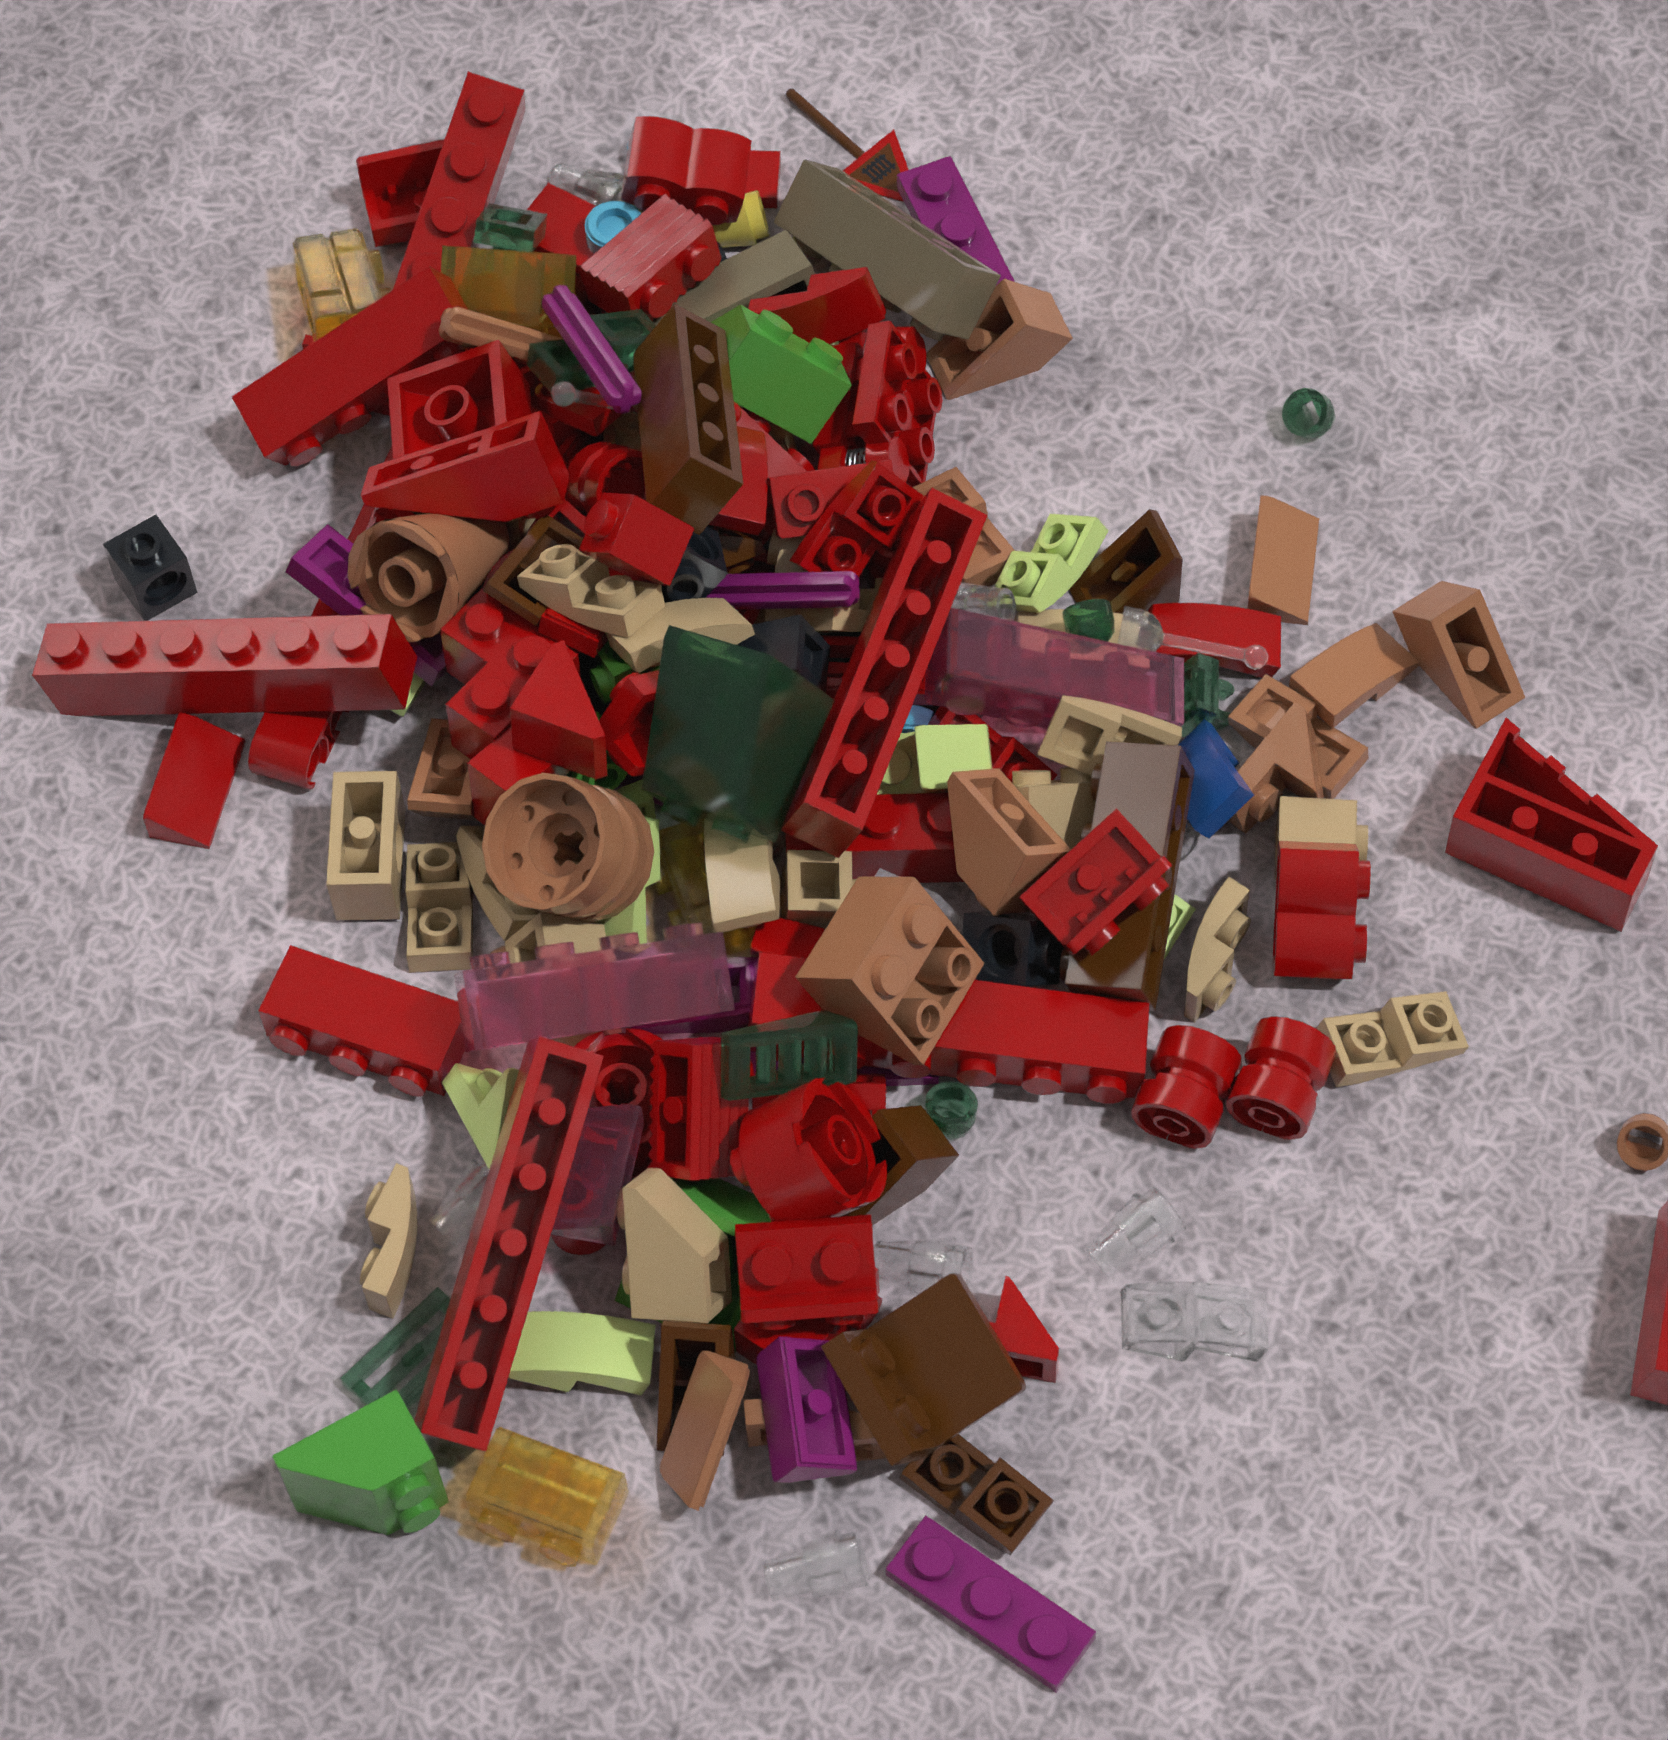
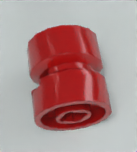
[567,441,646,517]
[1226,1016,1336,1140]
[1131,1025,1242,1149]

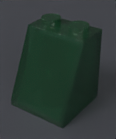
[642,625,835,844]

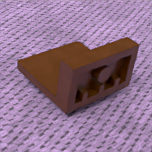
[821,1273,1026,1466]

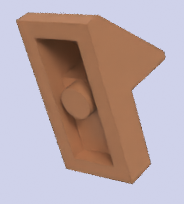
[1228,702,1324,834]
[407,718,478,821]

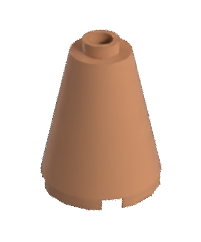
[348,513,510,642]

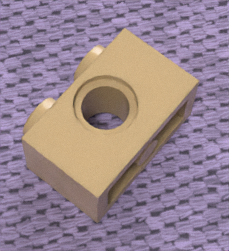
[326,771,406,920]

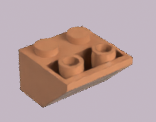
[795,876,984,1065]

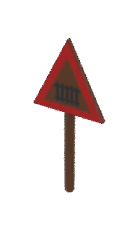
[786,88,909,202]

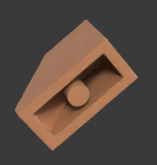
[926,279,1073,400]
[1392,581,1525,729]
[947,768,1071,916]

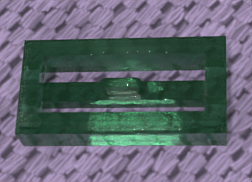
[340,1287,451,1409]

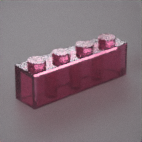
[925,608,1184,729]
[454,922,735,1053]

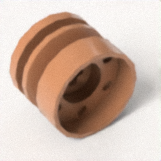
[482,773,654,922]

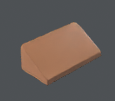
[1247,495,1320,625]
[660,1351,750,1511]

